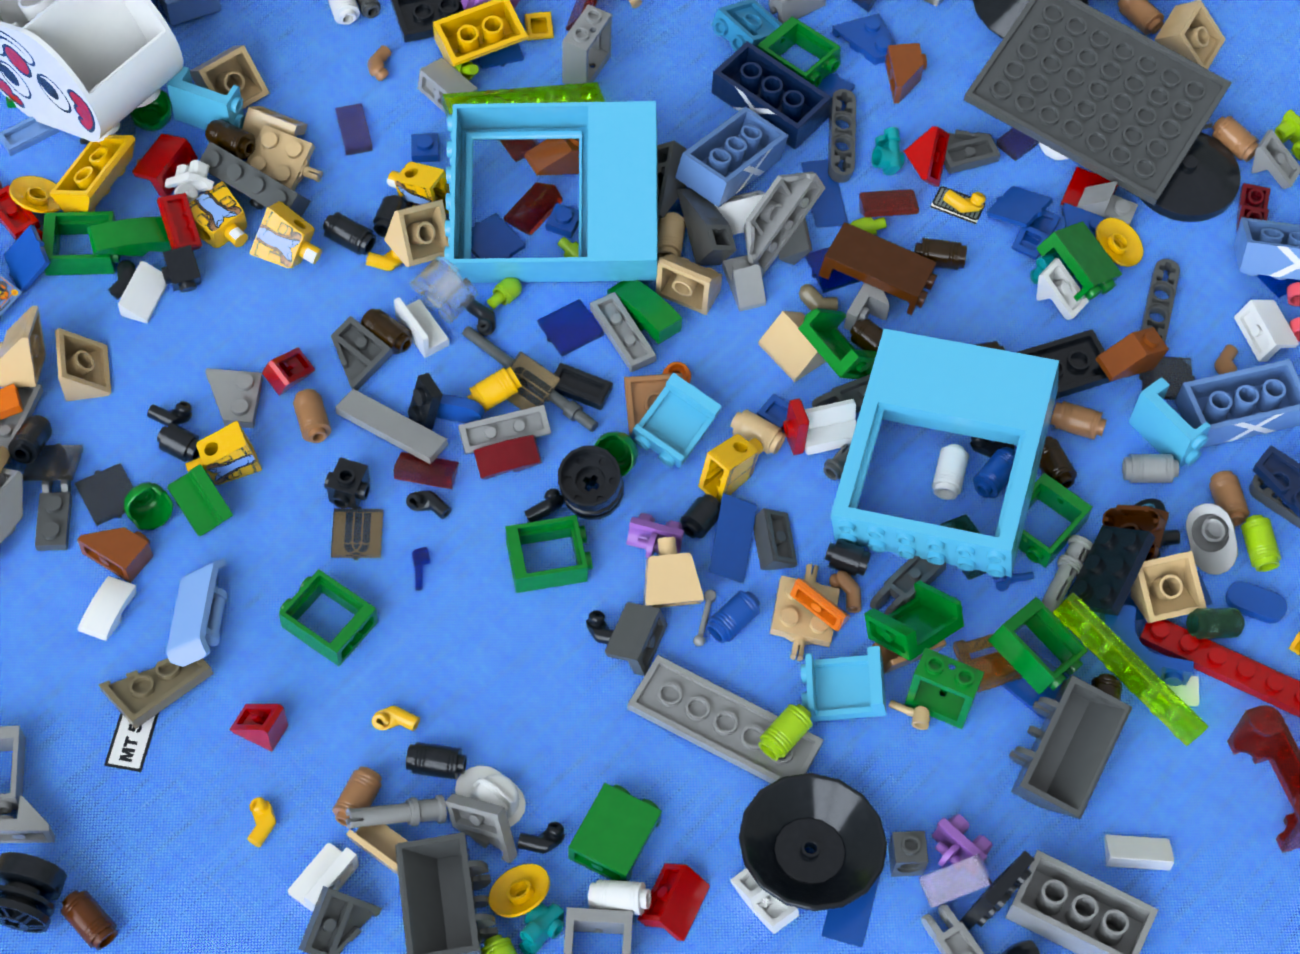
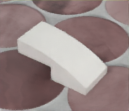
[78,576,136,641]
[730,868,799,934]

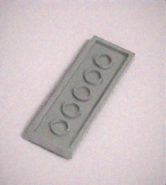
[627,655,824,784]

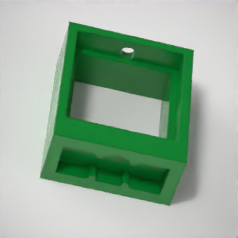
[757,16,841,87]
[42,211,120,276]
[1019,473,1093,568]
[505,515,593,593]
[279,569,378,667]
[988,597,1088,695]
[904,647,985,729]

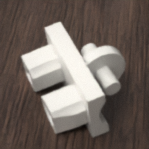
[164,160,214,203]

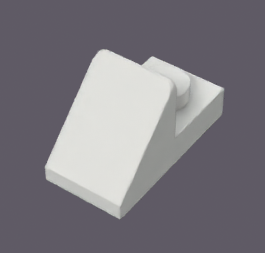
[1036,257,1089,320]

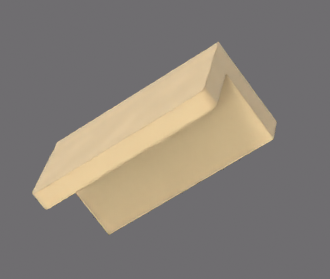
[242,106,308,141]
[346,824,408,875]

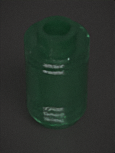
[1186,608,1245,639]

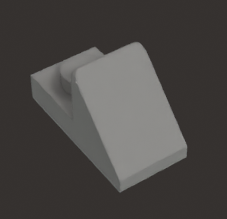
[1251,129,1300,189]
[1077,181,1138,225]
[722,255,766,312]
[844,283,890,331]
[0,795,55,843]

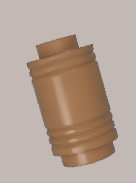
[1118,0,1164,35]
[1212,116,1259,162]
[293,389,331,443]
[1050,401,1107,440]
[1209,471,1250,526]
[332,766,382,827]

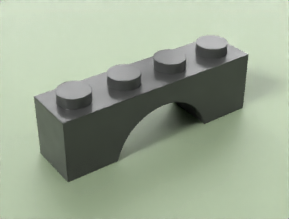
[199,142,311,217]

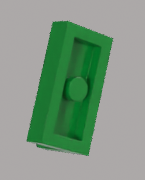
[167,464,233,536]

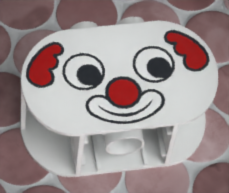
[0,0,183,142]

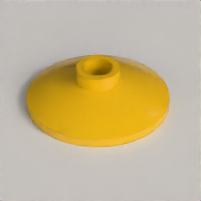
[9,176,61,213]
[1095,218,1143,267]
[488,864,550,918]

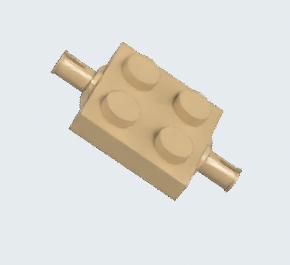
[246,125,323,191]
[769,564,840,661]

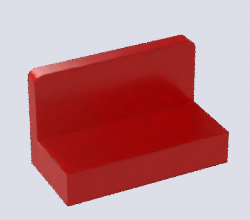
[132,134,198,196]
[637,863,710,941]

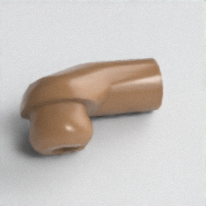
[367,45,391,81]
[1214,344,1238,375]
[829,571,862,613]

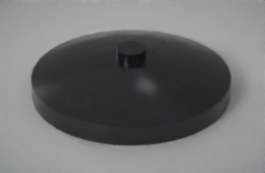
[1140,132,1241,222]

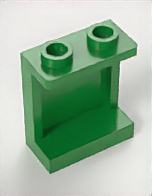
[1036,221,1122,301]
[798,308,877,379]
[864,580,964,661]
[568,783,662,881]

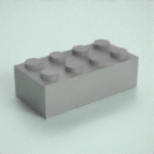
[1005,850,1159,954]

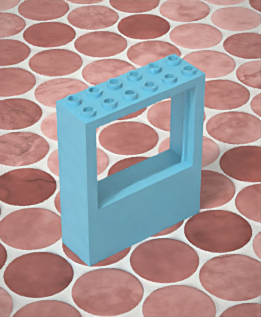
[444,101,658,283]
[831,329,1059,577]

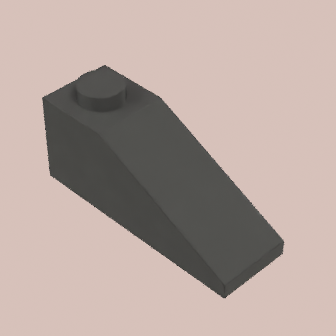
[658,141,687,219]

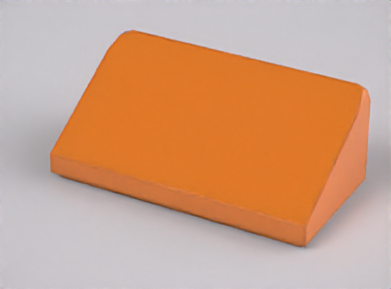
[790,578,851,632]

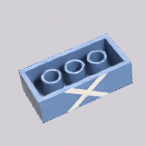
[675,106,789,207]
[1234,217,1300,280]
[1175,359,1300,448]

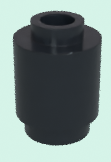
[373,195,409,237]
[157,423,200,462]
[680,494,721,538]
[825,539,871,576]

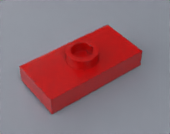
[157,193,202,250]
[783,398,809,455]

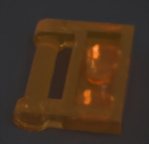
[953,633,1023,693]

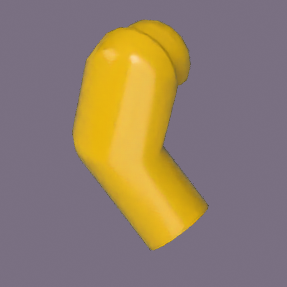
[943,189,986,213]
[365,249,403,271]
[371,706,420,732]
[247,797,276,848]

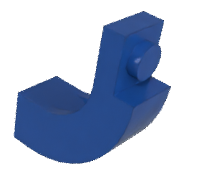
[1099,604,1194,690]

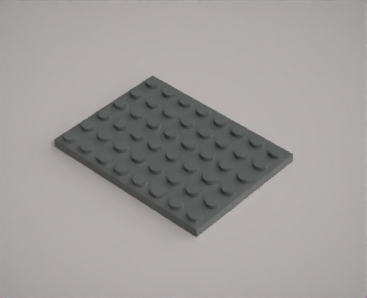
[963,0,1232,205]

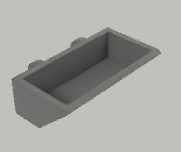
[1009,675,1132,819]
[395,832,498,954]

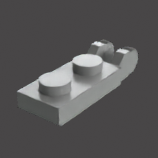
[921,904,984,954]

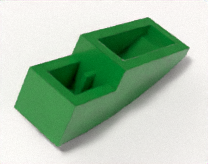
[87,216,172,256]
[607,280,682,345]

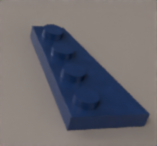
[1252,445,1300,518]

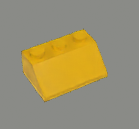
[433,0,528,67]
[49,135,136,212]

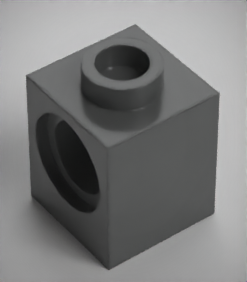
[888,831,928,877]

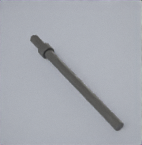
[463,326,598,432]

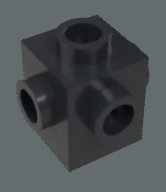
[324,457,370,510]

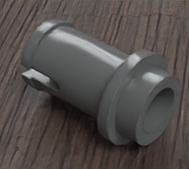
[356,0,380,18]
[823,444,850,480]

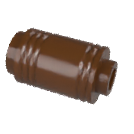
[61,890,118,950]

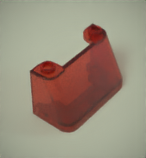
[1227,705,1300,853]

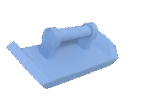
[166,558,228,667]

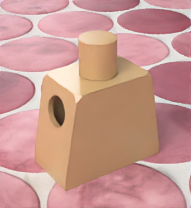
[643,537,704,608]

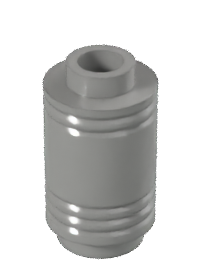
[1122,454,1179,483]

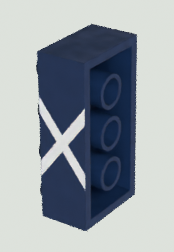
[711,41,832,149]

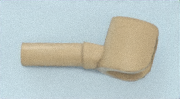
[889,700,930,730]

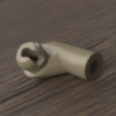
[799,284,838,311]

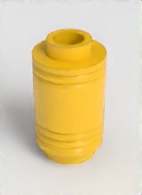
[467,367,522,412]

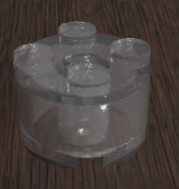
[410,256,478,324]

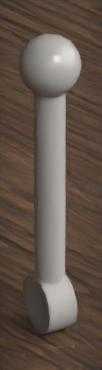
[693,590,716,647]

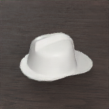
[455,765,526,827]

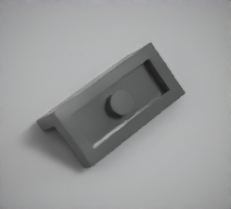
[605,602,668,676]

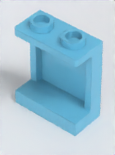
[167,66,245,130]
[631,372,722,469]
[1128,377,1211,468]
[800,646,887,722]

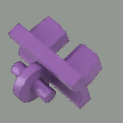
[626,513,684,558]
[931,814,993,876]

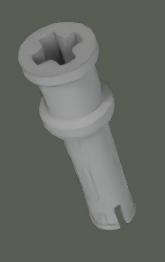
[1041,535,1093,615]
[346,794,447,829]

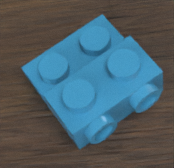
[711,0,782,51]

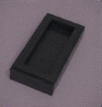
[550,362,613,410]

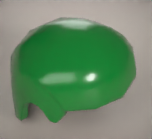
[130,90,172,131]
[595,431,638,477]
[124,482,173,530]

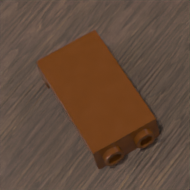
[818,222,937,315]

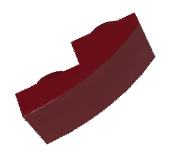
[1236,183,1271,232]
[473,435,542,480]

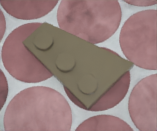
[98,658,213,729]

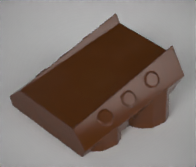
[1102,505,1169,561]

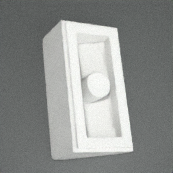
[118,261,168,324]
[1104,834,1174,871]

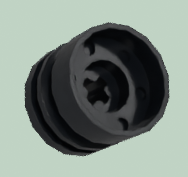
[558,446,624,520]
[0,852,67,933]

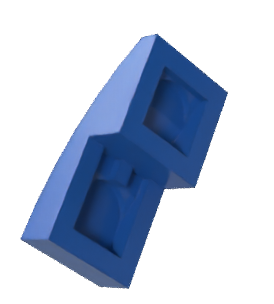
[1011,210,1061,260]

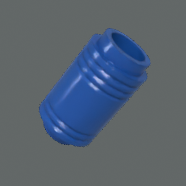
[973,447,1016,498]
[706,591,760,643]

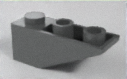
[677,188,737,265]

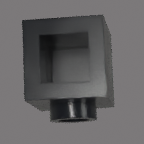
[161,245,201,293]

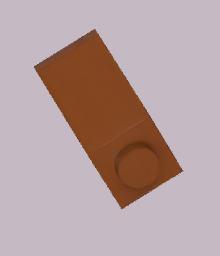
[885,43,927,104]
[524,139,579,175]
[1095,327,1169,381]
[77,527,153,583]

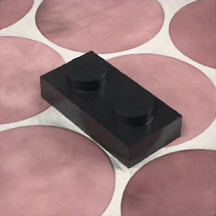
[408,373,443,430]

